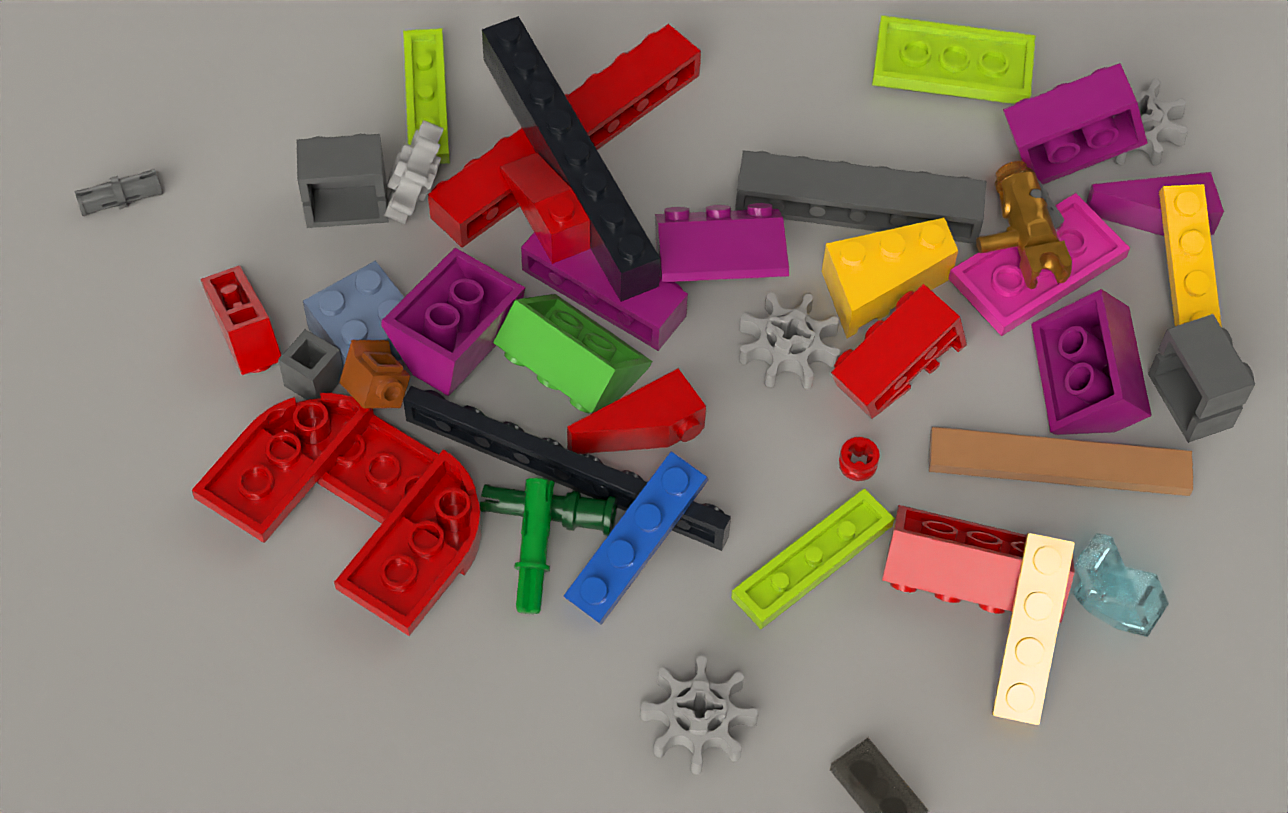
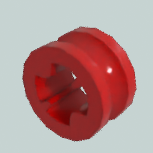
[839,437,880,481]

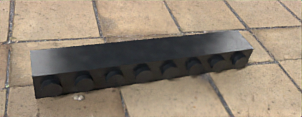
[482,16,660,302]

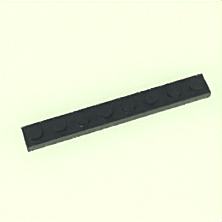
[403,386,731,551]

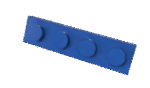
[563,451,708,625]

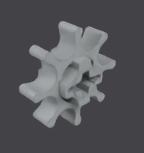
[1116,78,1188,165]
[384,120,444,224]
[739,292,840,389]
[640,655,758,774]

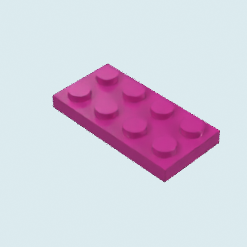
[948,193,1130,336]

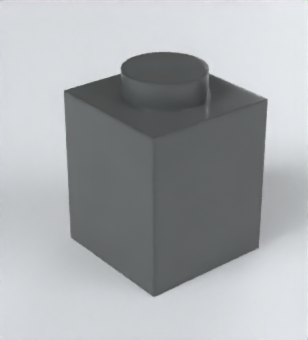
[278,329,343,400]

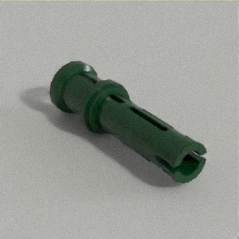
[480,484,617,536]

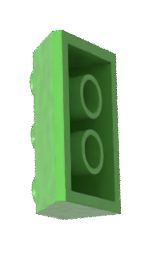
[493,294,653,413]

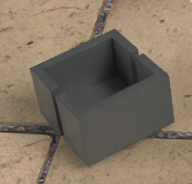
[296,133,389,228]
[1148,314,1256,443]

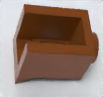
[339,340,410,408]

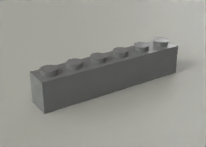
[735,150,987,244]

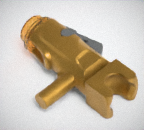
[976,161,1072,289]

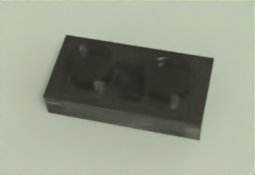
[830,738,929,813]

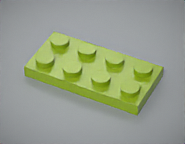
[872,15,1036,104]

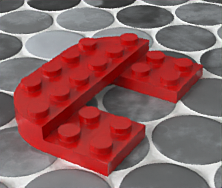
[192,393,482,636]

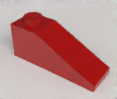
[500,153,590,264]
[200,265,281,375]
[567,368,706,454]

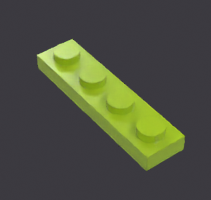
[403,28,450,164]
[731,488,895,629]

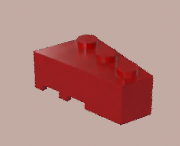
[831,284,967,419]

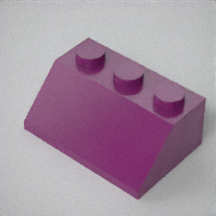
[655,203,789,282]
[381,248,525,396]
[1031,289,1152,435]

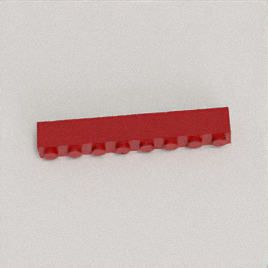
[428,23,701,248]

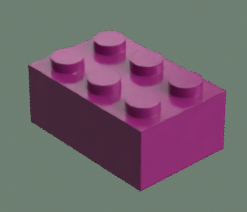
[1003,63,1148,185]

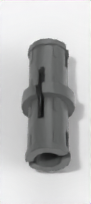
[75,168,163,216]

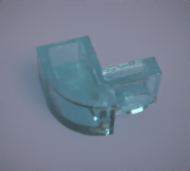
[1073,533,1169,637]

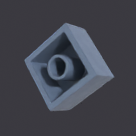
[303,260,404,368]

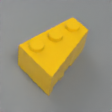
[821,218,958,339]

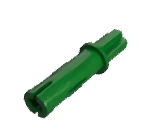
[514,478,555,614]

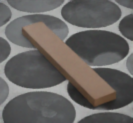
[929,427,1193,496]

